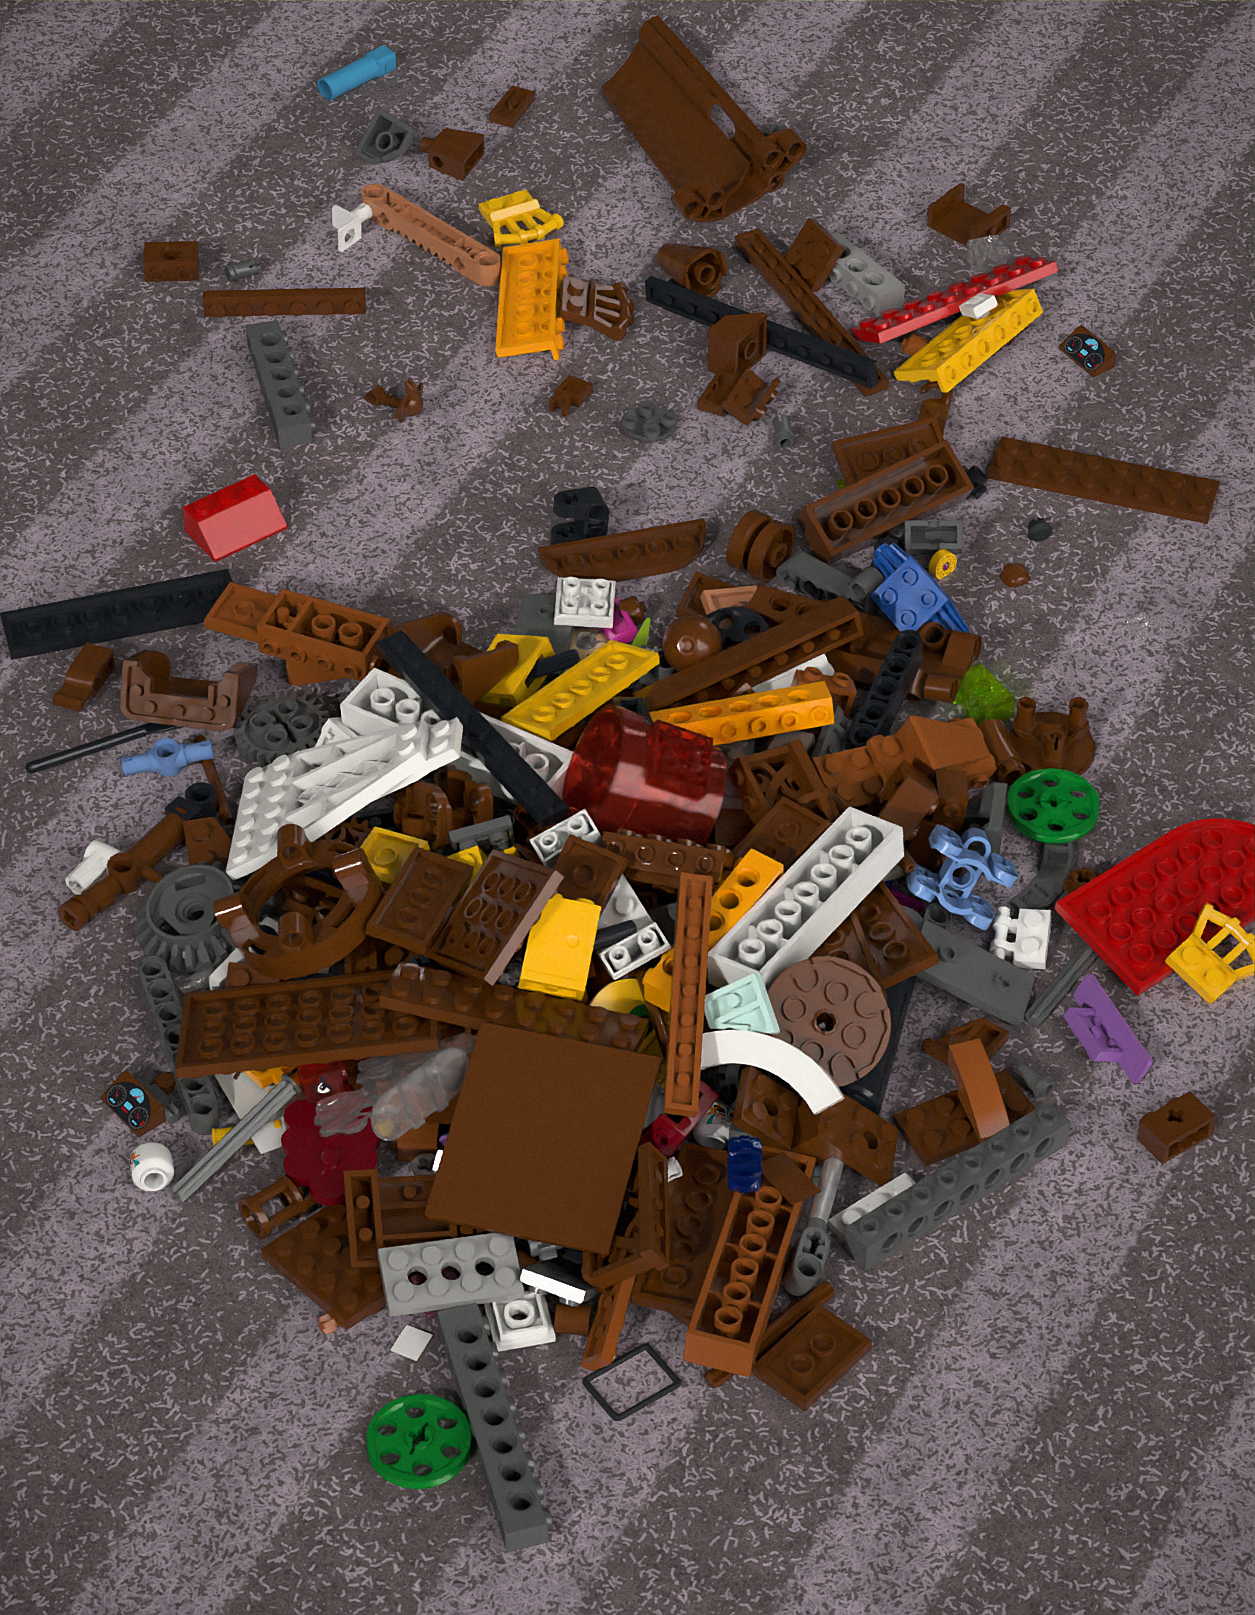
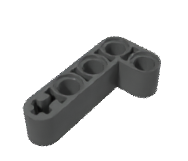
[776,551,885,616]

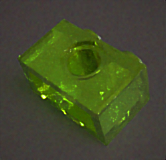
[954,662,1015,725]

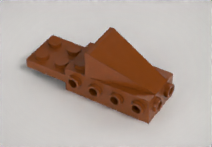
[204,582,390,686]
[811,715,997,810]

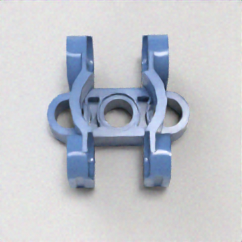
[905,824,1018,930]

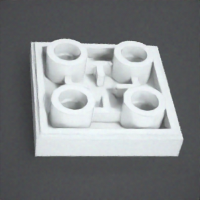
[554,577,616,628]

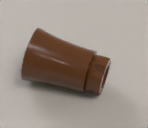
[977,719,1026,786]

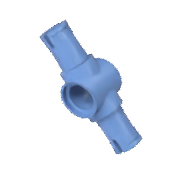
[121,738,214,776]

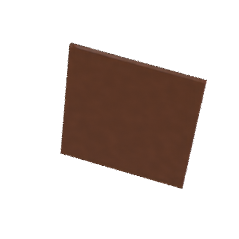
[424,1022,662,1256]

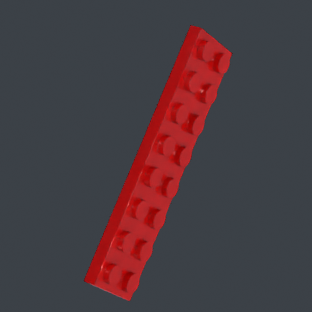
[850,255,1058,344]

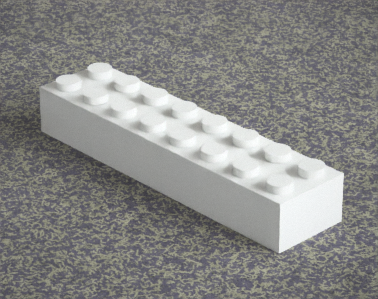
[340,668,580,806]
[707,806,904,991]

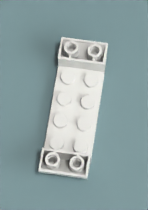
[530,809,671,980]

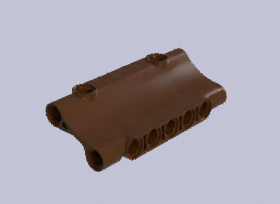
[819,599,982,704]

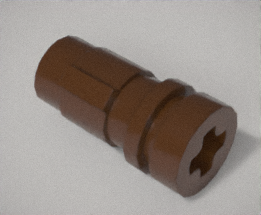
[58,875,121,931]

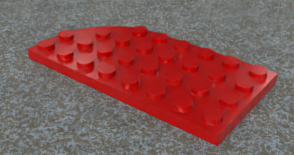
[1054,818,1255,996]

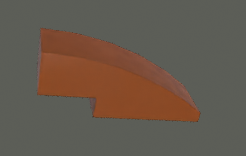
[947,1038,1010,1143]

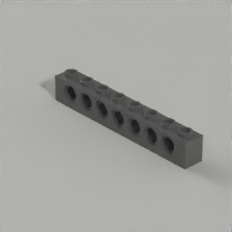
[844,1101,1070,1272]
[437,1303,553,1552]

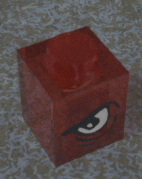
[297,1061,348,1105]

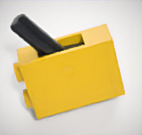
[479,634,581,708]
[518,893,637,1001]

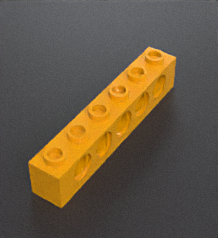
[649,681,834,756]
[642,848,784,1013]

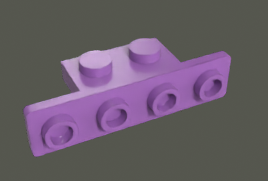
[1063,974,1153,1083]

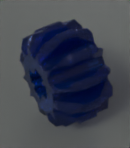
[727,1135,762,1193]

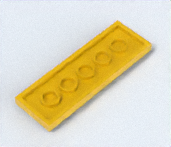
[501,640,660,742]

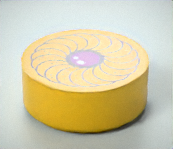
[929,549,957,579]

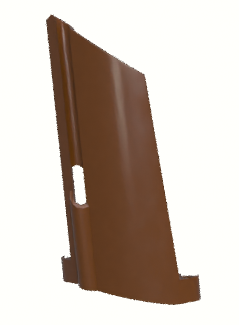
[600,15,807,222]

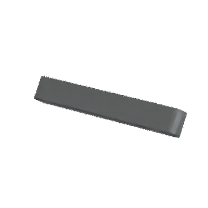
[137,956,220,1135]

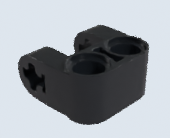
[550,486,610,545]

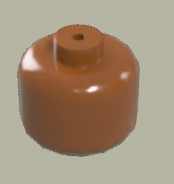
[900,333,929,355]

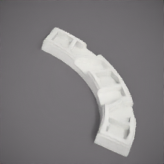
[701,1030,845,1115]

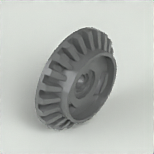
[134,861,261,973]

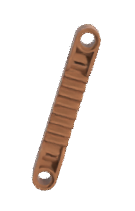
[361,184,501,286]

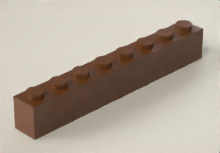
[632,595,864,712]

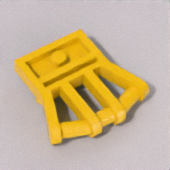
[479,189,564,248]
[1165,902,1255,1004]

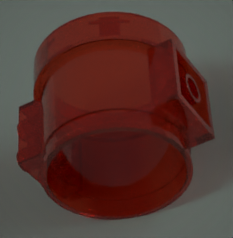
[562,704,727,846]

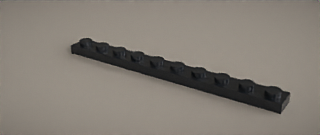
[645,276,878,389]
[376,630,569,828]

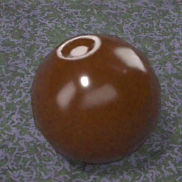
[662,614,722,672]

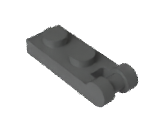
[810,704,855,760]

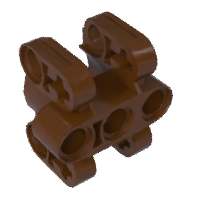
[393,765,493,850]

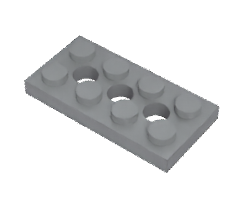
[377,1233,524,1317]

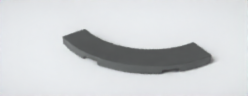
[1010,804,1074,913]

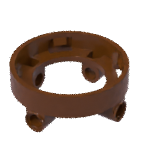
[213,824,384,979]

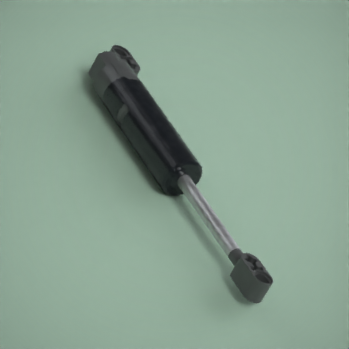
[783,902,952,1296]

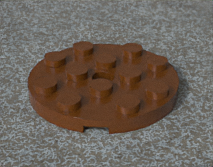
[761,956,891,1087]

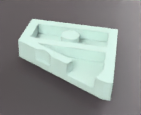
[704,972,780,1034]

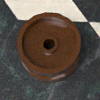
[726,509,795,583]

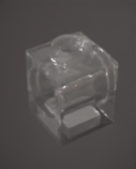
[966,235,1009,274]

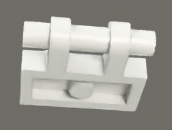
[990,906,1052,969]

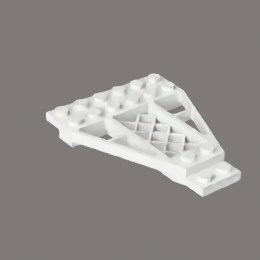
[226,717,463,881]

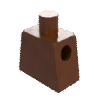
[419,128,485,181]

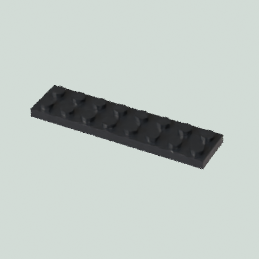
[0,569,232,660]

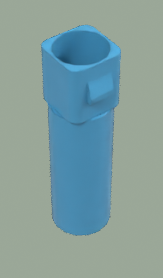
[317,45,396,101]

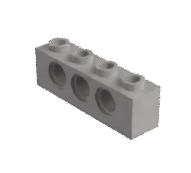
[828,232,905,317]

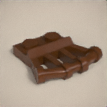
[558,276,634,341]

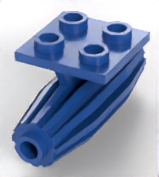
[870,543,970,641]

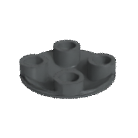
[621,401,677,441]

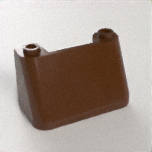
[387,611,519,705]
[120,650,258,731]

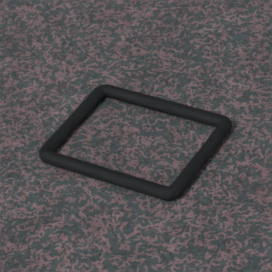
[582,1344,681,1421]

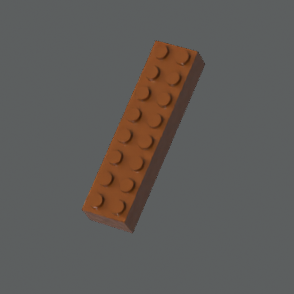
[683,1142,816,1377]

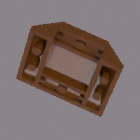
[343,1169,484,1270]

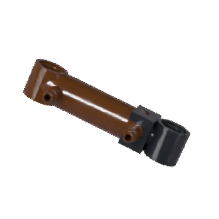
[107,782,217,894]

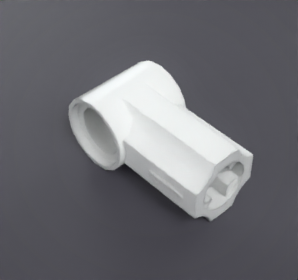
[65,839,122,895]

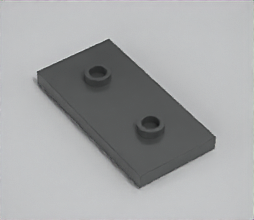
[513,594,575,681]
[915,919,1035,1027]

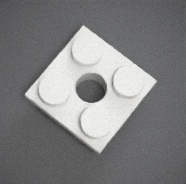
[484,1291,556,1352]

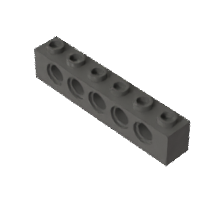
[246,320,316,448]

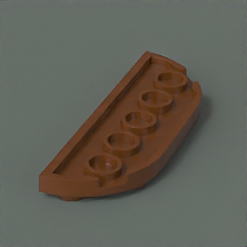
[538,518,706,582]

